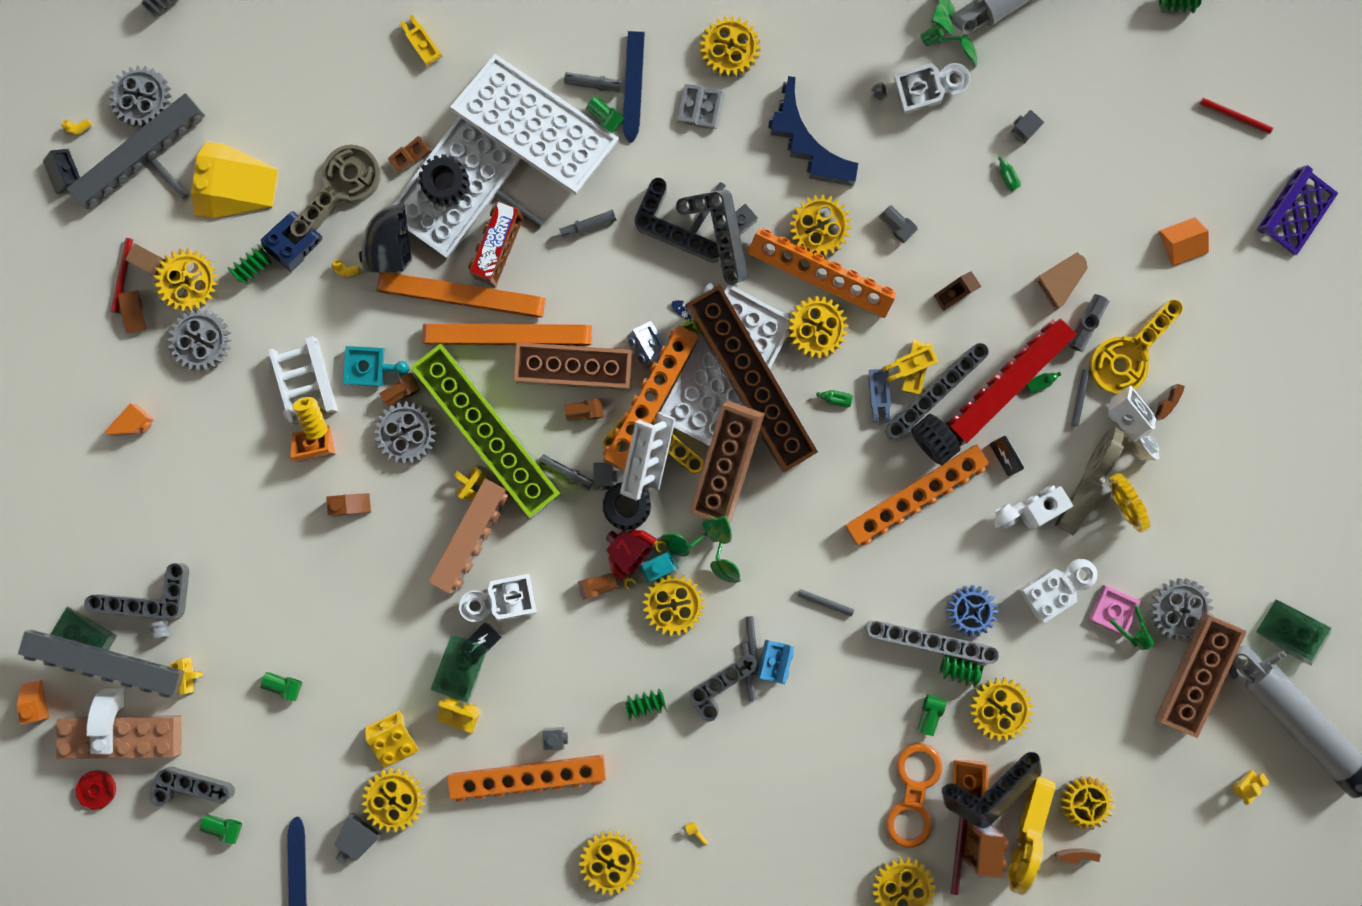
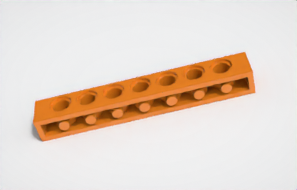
[747,228,897,319]
[602,325,699,472]
[844,444,989,546]
[448,754,607,802]

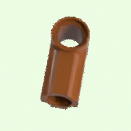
[379,373,421,407]
[564,398,604,421]
[578,573,619,600]

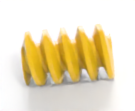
[292,397,328,440]

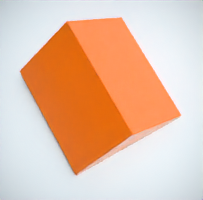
[1159,217,1209,266]
[290,425,336,462]
[953,760,989,798]

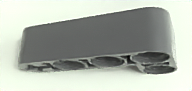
[690,654,757,722]
[150,767,235,806]

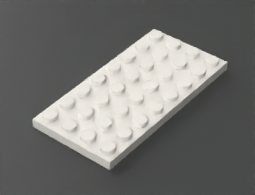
[450,54,619,196]
[393,116,522,259]
[660,284,792,447]

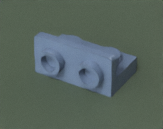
[627,321,665,369]

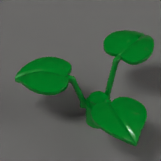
[921,0,977,68]
[661,516,741,583]

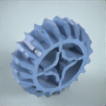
[945,585,998,637]

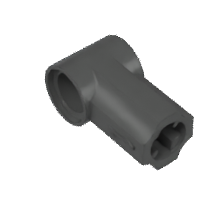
[879,205,918,243]

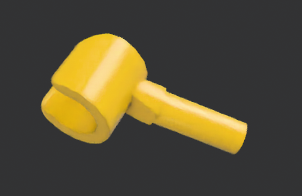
[685,822,708,846]

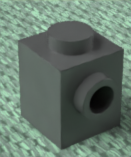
[1011,109,1044,143]
[736,203,758,236]
[593,462,617,490]
[543,727,568,751]

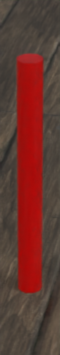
[1200,98,1273,134]
[110,238,133,313]

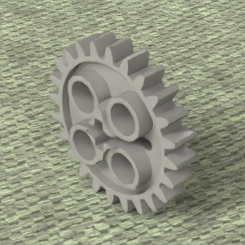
[108,65,172,127]
[167,309,232,371]
[374,401,438,464]
[1149,578,1214,641]

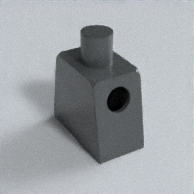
[334,813,382,864]

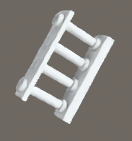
[268,336,338,424]
[620,412,676,500]

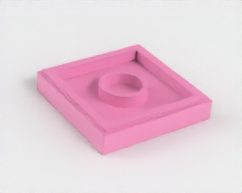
[1089,585,1141,636]

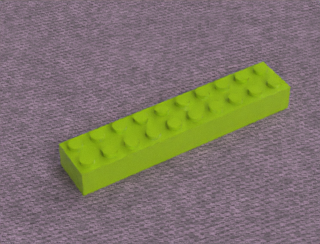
[410,343,562,519]

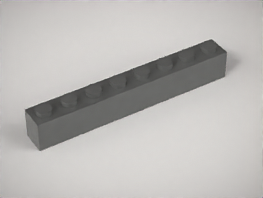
[67,93,206,210]
[18,629,185,698]

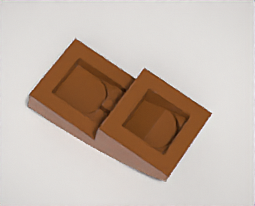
[387,136,432,174]
[118,290,147,333]
[1155,384,1185,421]
[1055,848,1101,865]

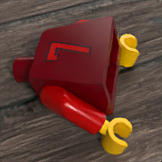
[606,530,666,590]

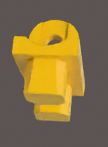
[454,466,489,502]
[169,657,203,695]
[1232,770,1269,805]

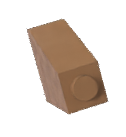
[125,243,187,289]
[1035,252,1088,311]

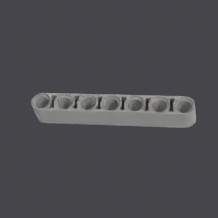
[865,620,999,664]

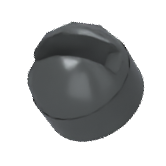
[871,82,887,99]

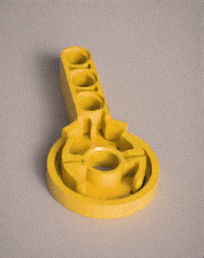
[1089,299,1183,395]
[1007,777,1056,895]

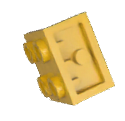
[436,696,481,733]
[365,710,418,767]

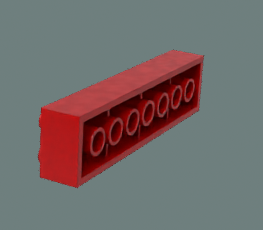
[946,318,1077,446]

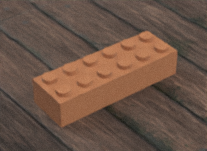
[513,342,633,391]
[690,401,764,523]
[428,479,511,593]
[1155,612,1247,738]
[56,715,182,759]

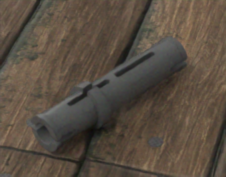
[564,72,622,92]
[559,209,617,240]
[538,454,594,491]

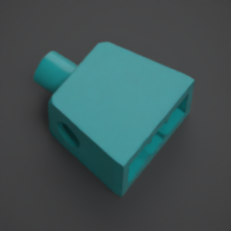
[638,551,679,584]

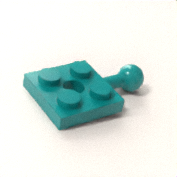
[343,346,410,387]

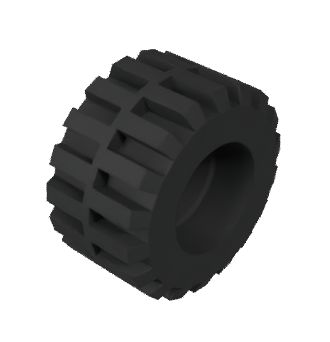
[419,154,470,207]
[911,414,961,466]
[602,482,651,530]

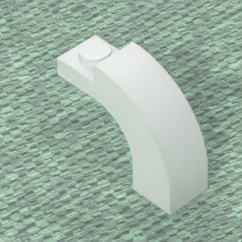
[87,688,124,754]

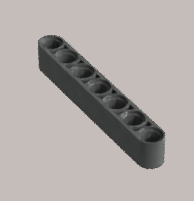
[885,343,989,440]

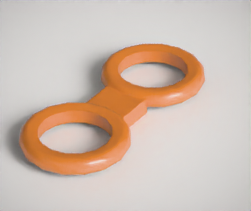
[886,743,942,848]

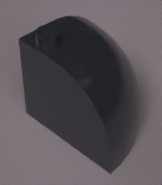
[359,204,412,273]

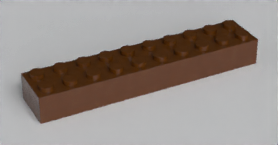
[685,284,818,472]

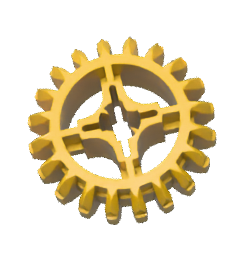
[1060,776,1114,830]

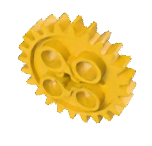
[700,15,761,78]
[790,194,852,257]
[153,248,218,311]
[786,296,848,358]
[1108,473,1151,533]
[642,573,705,636]
[969,677,1034,741]
[361,767,426,832]
[579,829,643,896]
[872,856,936,906]

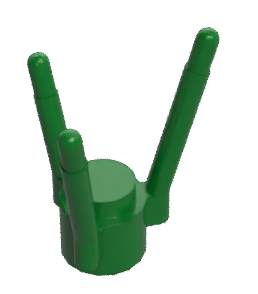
[1109,604,1154,650]

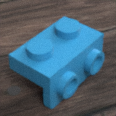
[756,639,794,684]

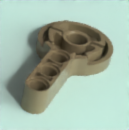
[291,145,381,240]
[1055,427,1124,535]

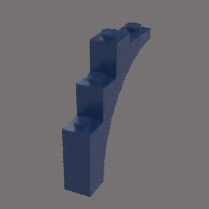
[768,76,859,186]

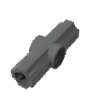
[1067,294,1110,352]

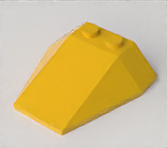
[191,142,278,219]

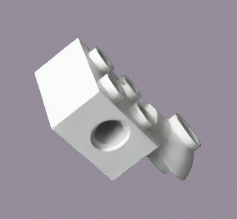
[894,63,970,115]
[1108,385,1159,461]
[994,485,1073,529]
[1018,559,1097,623]
[459,574,536,622]

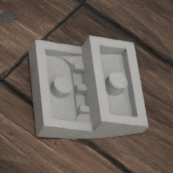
[677,84,724,129]

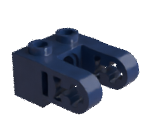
[260,211,323,272]

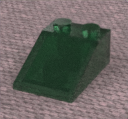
[1256,599,1332,666]
[51,607,117,650]
[430,634,488,703]

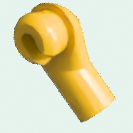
[61,118,92,135]
[332,259,360,278]

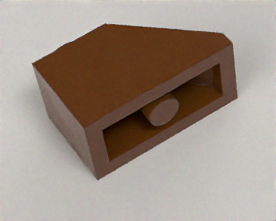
[933,271,981,311]

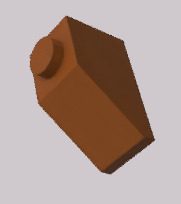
[326,493,371,516]

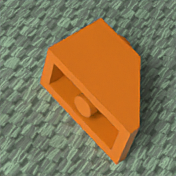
[105,403,154,436]
[17,680,49,724]

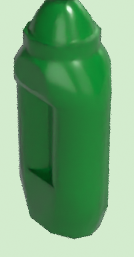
[998,157,1021,191]
[1026,372,1062,394]
[816,390,853,408]

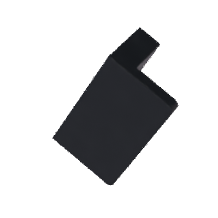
[43,149,80,194]

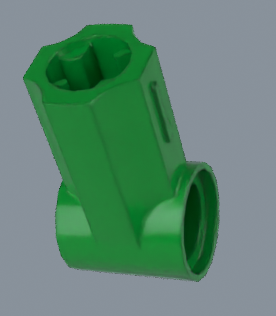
[586,96,625,133]
[260,672,303,701]
[917,694,947,736]
[200,814,242,844]

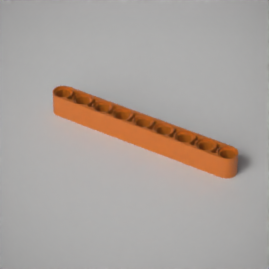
[376,272,546,318]
[422,324,592,346]

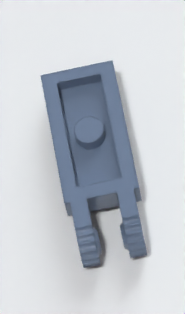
[868,369,891,423]

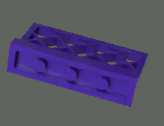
[1256,165,1338,255]

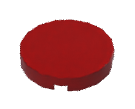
[75,770,116,810]

